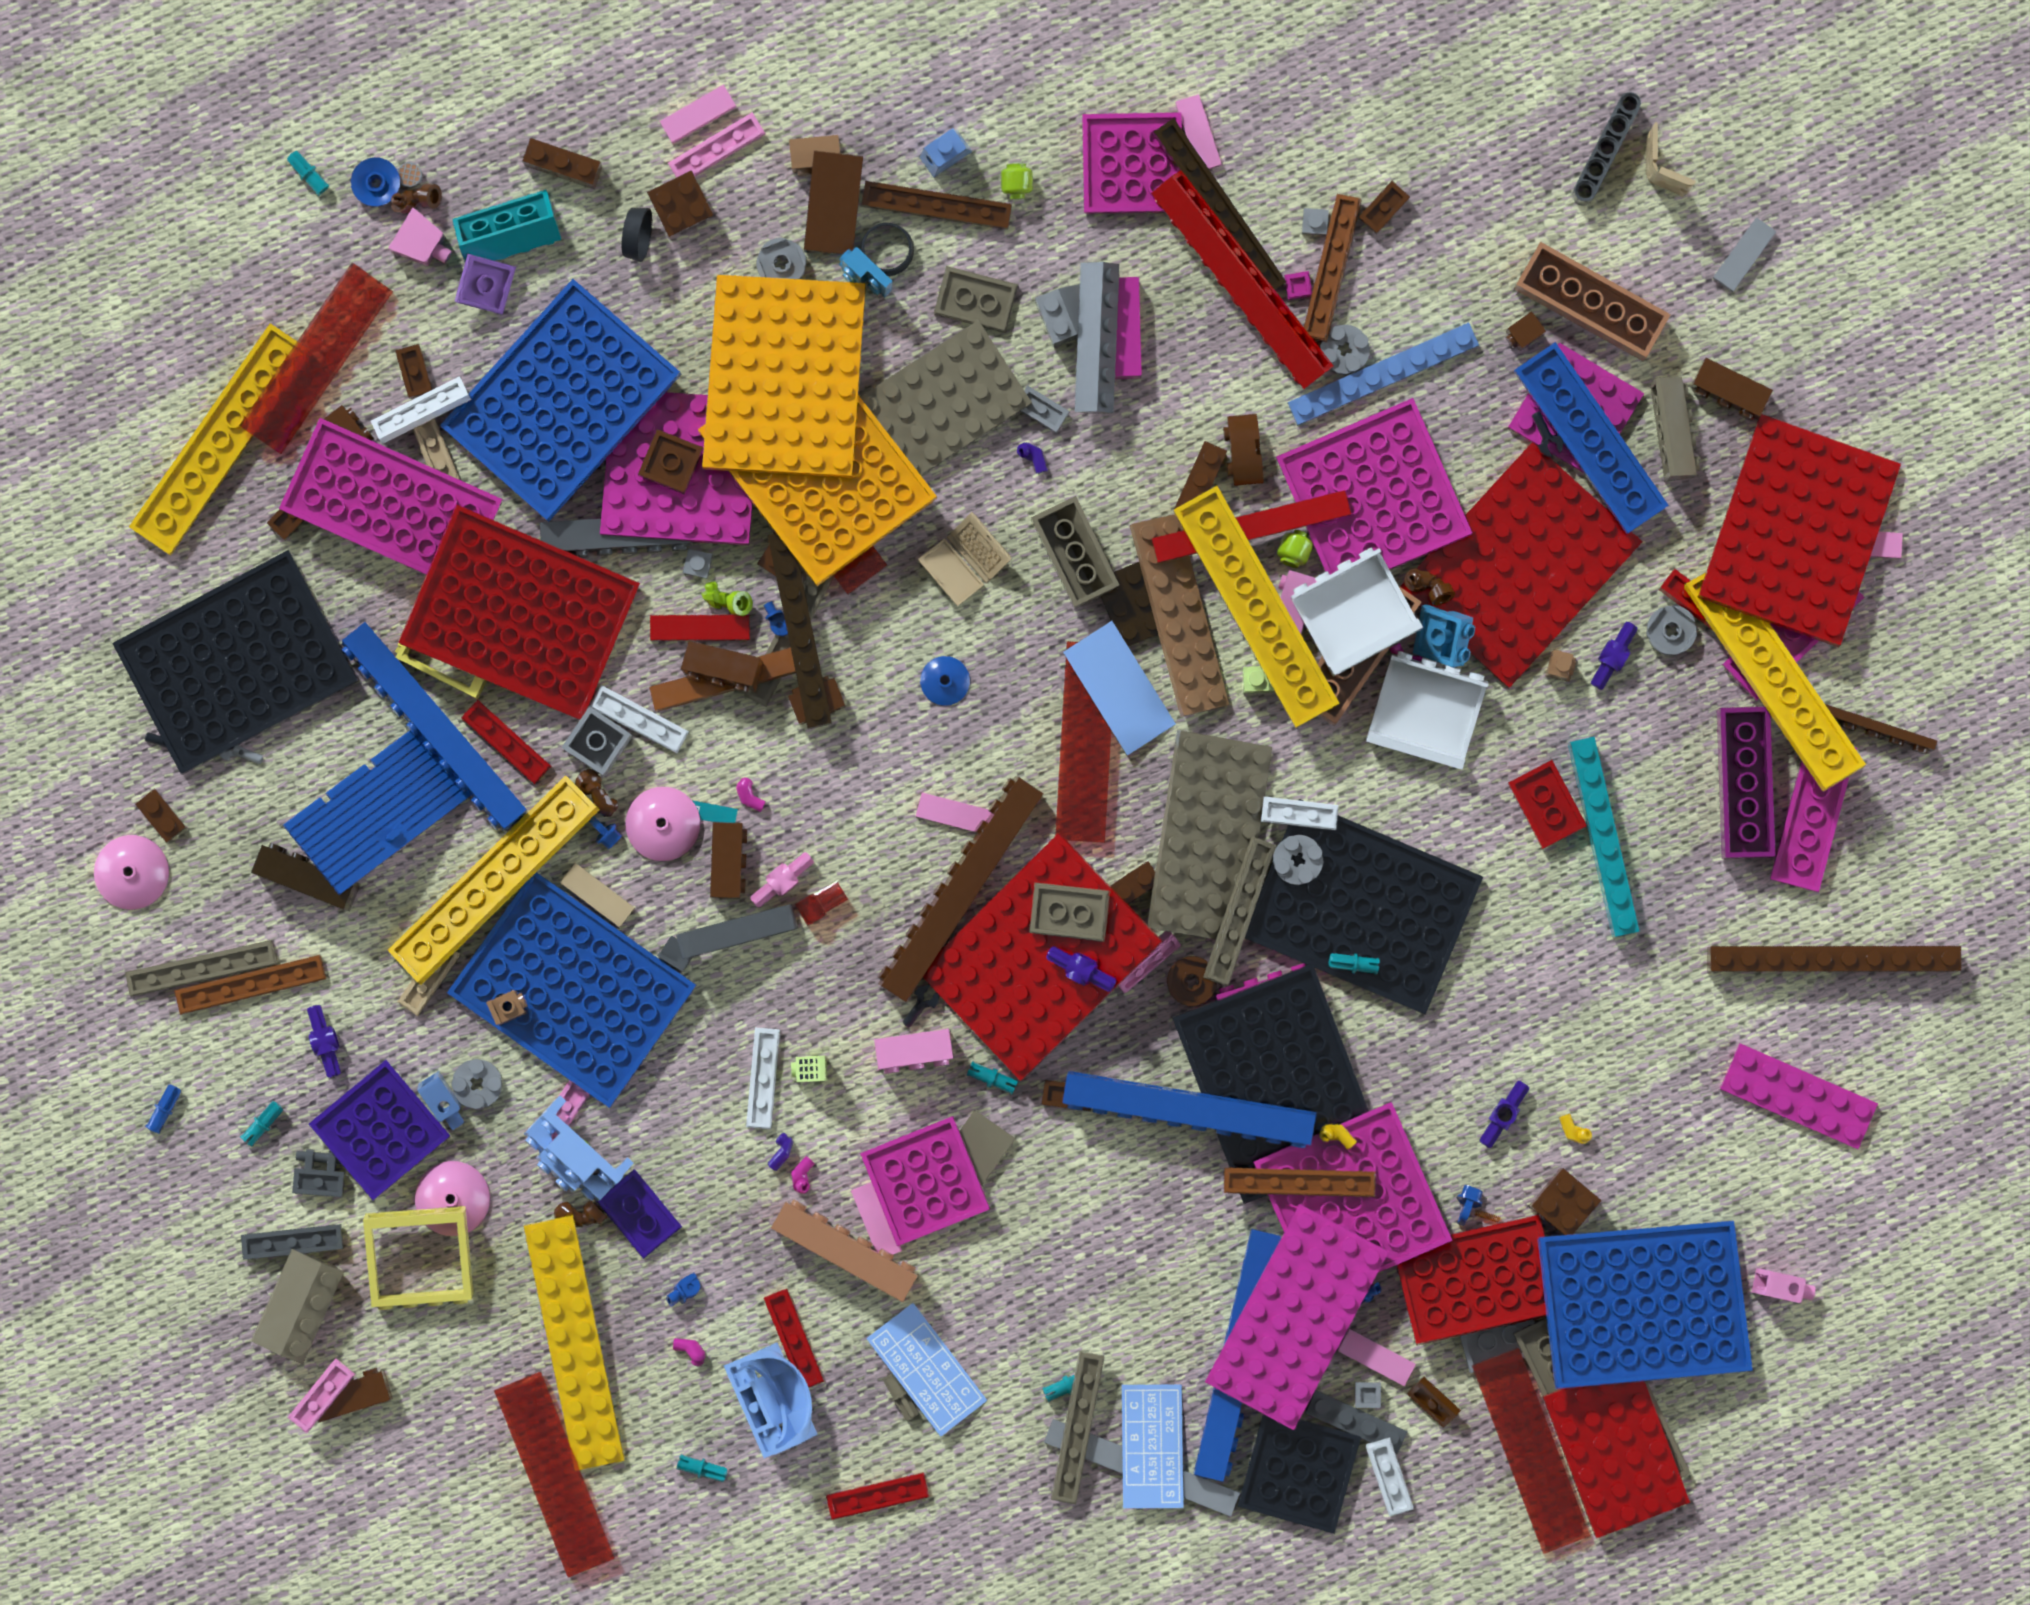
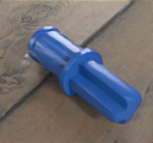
[145,1084,181,1134]

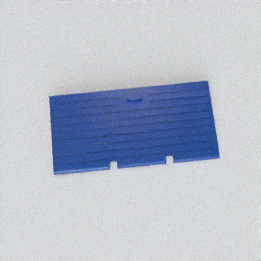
[283,730,471,895]

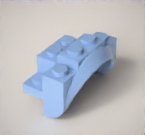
[524,1096,634,1201]
[724,1342,818,1458]

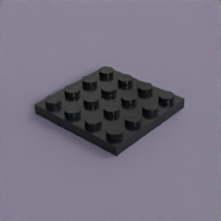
[1237,1414,1361,1534]

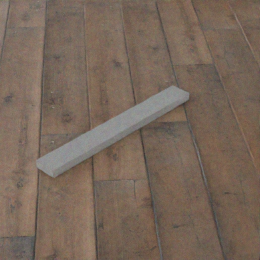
[1044,1419,1240,1516]

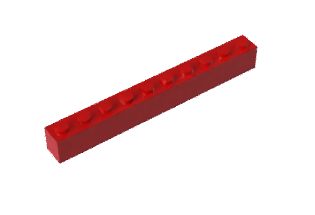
[1151,170,1334,389]

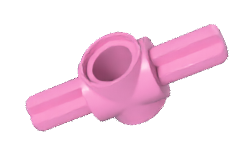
[750,852,814,908]

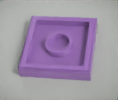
[455,254,516,315]

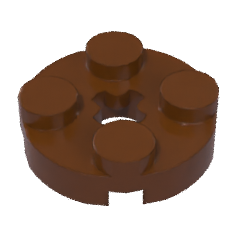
[1167,956,1217,1006]

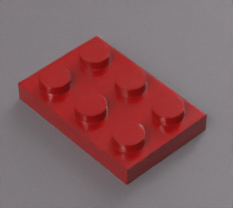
[1507,760,1587,849]

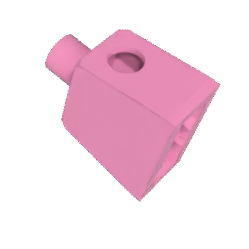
[388,208,452,266]
[1751,1268,1816,1303]

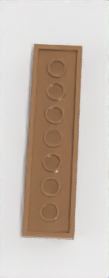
[1130,514,1229,717]

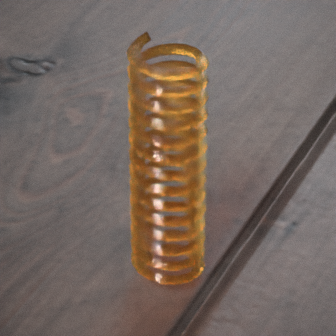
[1474,1210,1501,1223]

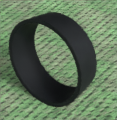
[621,208,653,262]
[860,223,914,277]

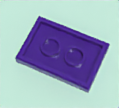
[596,1169,682,1259]

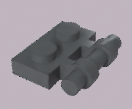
[292,1149,345,1197]

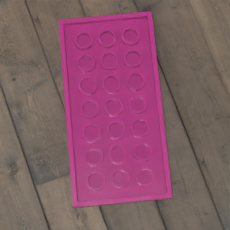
[279,418,503,574]
[1205,1204,1388,1430]

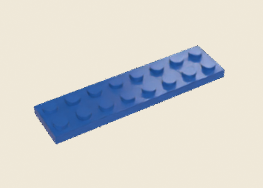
[1514,342,1669,534]

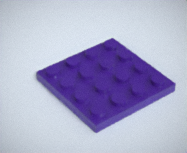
[308,1060,450,1201]

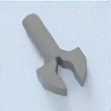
[220,745,263,764]

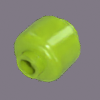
[1001,163,1033,199]
[1277,529,1313,568]

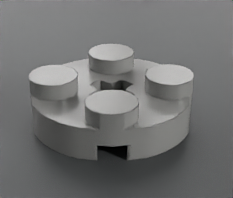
[756,238,806,279]
[1320,325,1370,375]
[1646,606,1697,656]
[1273,835,1323,885]
[451,1059,502,1109]

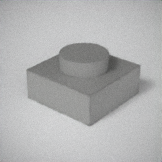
[1302,208,1329,236]
[683,548,713,579]
[1355,1382,1381,1408]

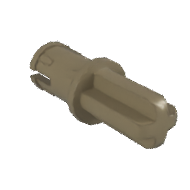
[882,1373,918,1421]

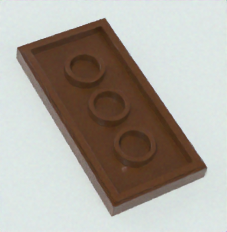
[804,150,863,254]

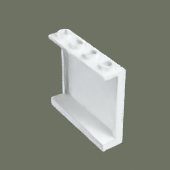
[1290,547,1423,677]
[1366,651,1488,770]

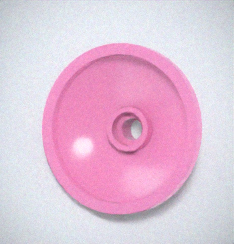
[626,787,700,861]
[94,835,169,910]
[415,1161,490,1236]

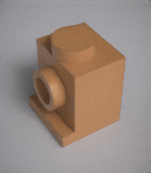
[1545,649,1576,682]
[486,990,528,1026]

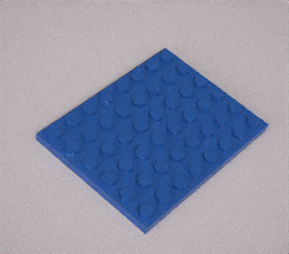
[440,279,682,522]
[447,872,697,1108]
[1538,1221,1753,1389]

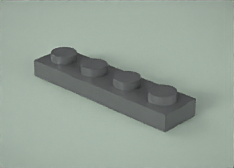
[241,1224,344,1260]
[1305,1390,1408,1454]

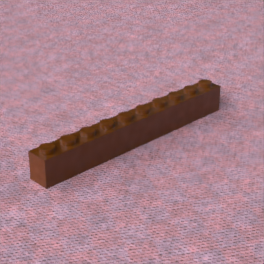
[878,776,1044,1002]
[1707,946,1962,972]

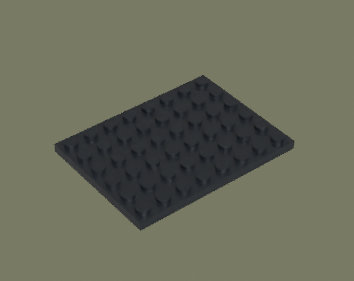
[112,550,359,775]
[1245,799,1483,1015]
[1172,963,1369,1204]

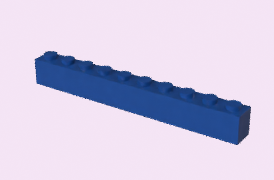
[341,622,527,833]
[1063,1071,1317,1148]
[1193,1229,1281,1482]

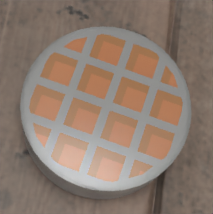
[398,162,423,188]

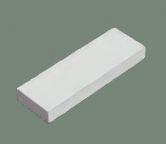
[1261,797,1339,830]
[1366,1437,1414,1517]

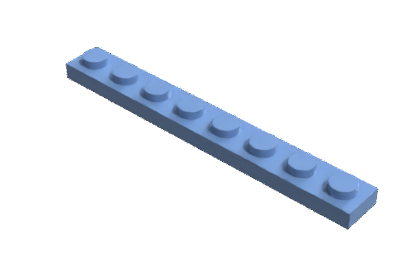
[1287,323,1479,426]

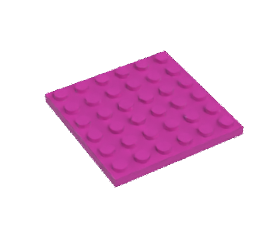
[600,392,753,546]
[1276,398,1472,575]
[1254,1102,1452,1273]

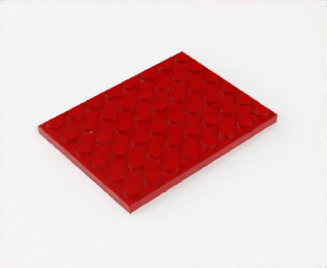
[1698,414,1901,648]
[1400,442,1643,688]
[398,505,640,720]
[923,833,1163,1081]

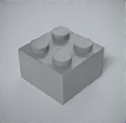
[561,706,633,777]

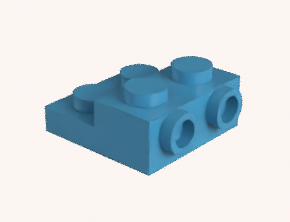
[839,247,892,298]
[1413,605,1475,667]

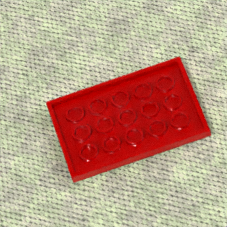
[1396,1215,1547,1346]
[1542,1381,1690,1538]

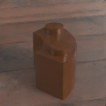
[1223,414,1264,486]

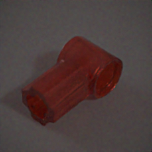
[795,882,848,926]

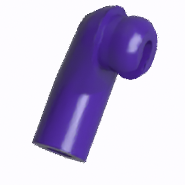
[1017,442,1048,474]
[768,1133,793,1171]

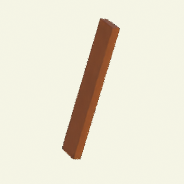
[1304,194,1362,342]
[649,648,796,712]
[174,955,327,1015]
[1224,1168,1376,1197]

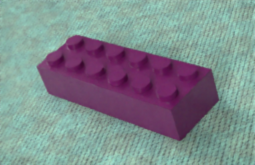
[1716,707,1775,859]

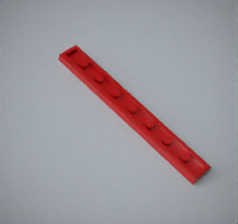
[1152,490,1351,563]

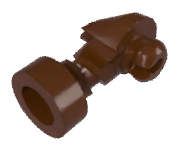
[390,183,442,214]
[1404,568,1455,606]
[575,769,618,817]
[554,1200,607,1228]

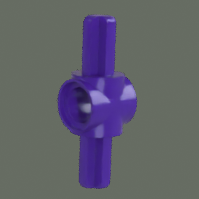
[1591,621,1638,690]
[1046,946,1116,992]
[307,1005,341,1078]
[1479,1080,1529,1148]

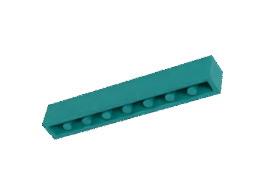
[1568,736,1640,938]

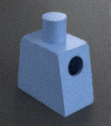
[920,128,972,178]
[417,1071,465,1130]

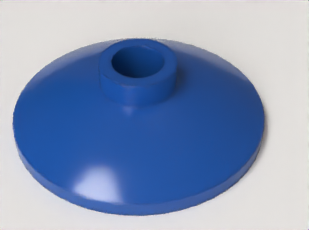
[351,157,400,207]
[920,656,970,706]

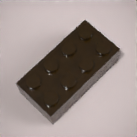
[251,843,361,912]

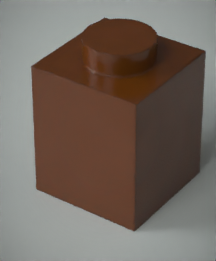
[1505,311,1546,351]

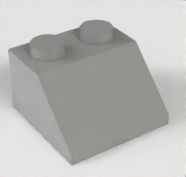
[1035,284,1080,348]

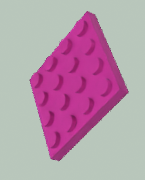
[1082,112,1182,214]
[1508,342,1644,474]
[860,1116,990,1246]

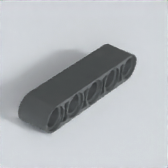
[1572,92,1641,206]
[676,904,798,959]

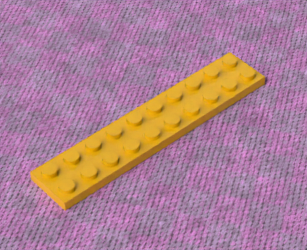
[129,323,312,556]
[1173,486,1339,728]
[1684,572,1866,791]
[388,775,599,985]
[523,1215,625,1471]

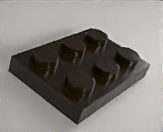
[1101,562,1158,647]

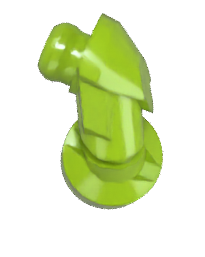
[701,582,753,616]

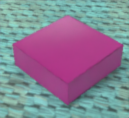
[1284,271,1312,300]

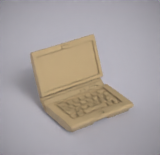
[1646,122,1696,197]
[918,512,1012,606]

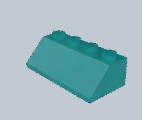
[452,189,562,262]

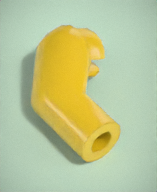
[1559,1113,1592,1144]
[1319,1124,1357,1150]

